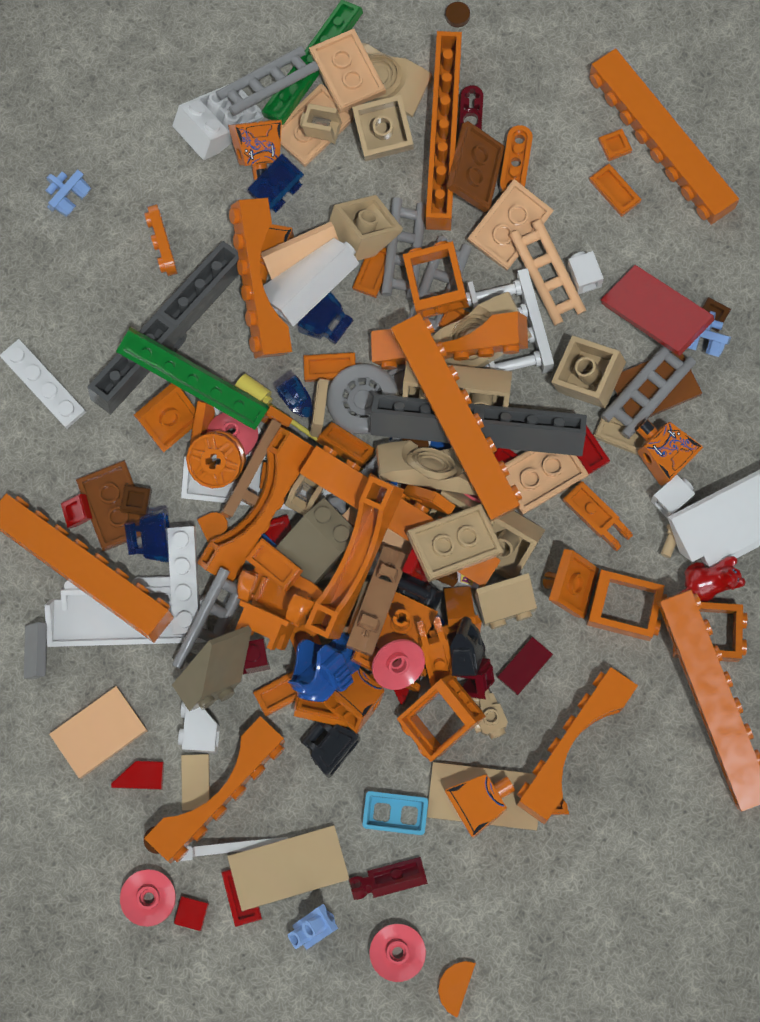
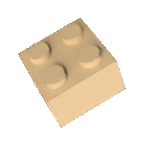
[352,95,414,161]
[551,335,626,409]

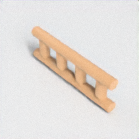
[509,219,587,326]

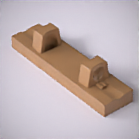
[220,419,282,519]
[346,546,409,657]

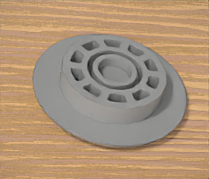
[327,364,399,434]

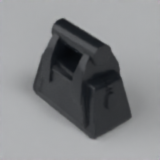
[396,573,444,610]
[450,617,485,676]
[301,722,361,778]

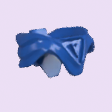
[288,632,360,702]

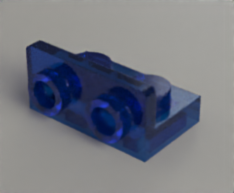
[247,154,304,213]

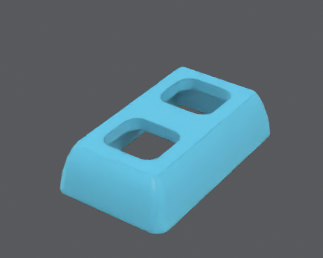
[362,791,428,835]

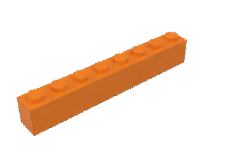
[426,31,462,231]
[589,48,739,225]
[391,313,522,522]
[299,445,501,587]
[0,493,174,643]
[657,590,760,812]

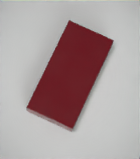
[497,637,553,696]

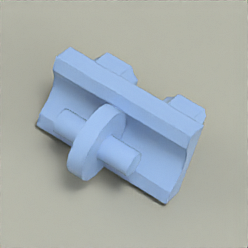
[45,169,91,217]
[688,311,731,357]
[287,904,338,950]

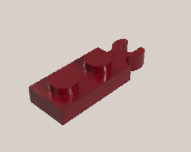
[349,857,428,900]

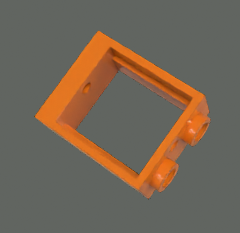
[403,241,469,319]
[587,569,667,641]
[673,602,748,662]
[397,674,486,762]

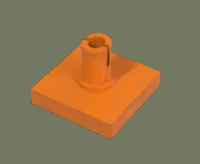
[134,383,196,452]
[543,549,599,619]
[378,592,438,648]

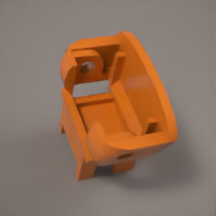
[235,568,323,650]

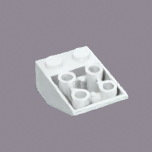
[172,84,264,160]

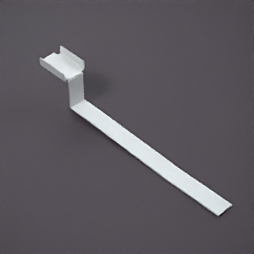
[174,837,288,862]

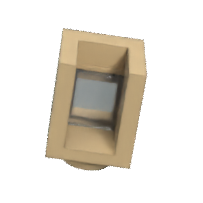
[300,103,342,144]
[285,474,324,516]

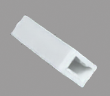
[263,238,359,327]

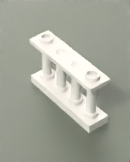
[466,268,554,373]

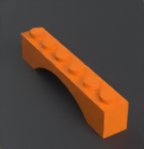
[229,198,292,359]
[371,311,528,370]
[197,427,315,582]
[305,475,405,639]
[517,667,638,824]
[144,716,285,864]

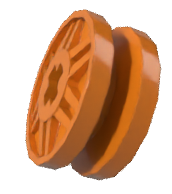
[186,430,246,489]

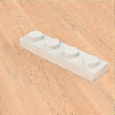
[0,339,86,429]
[167,526,200,635]

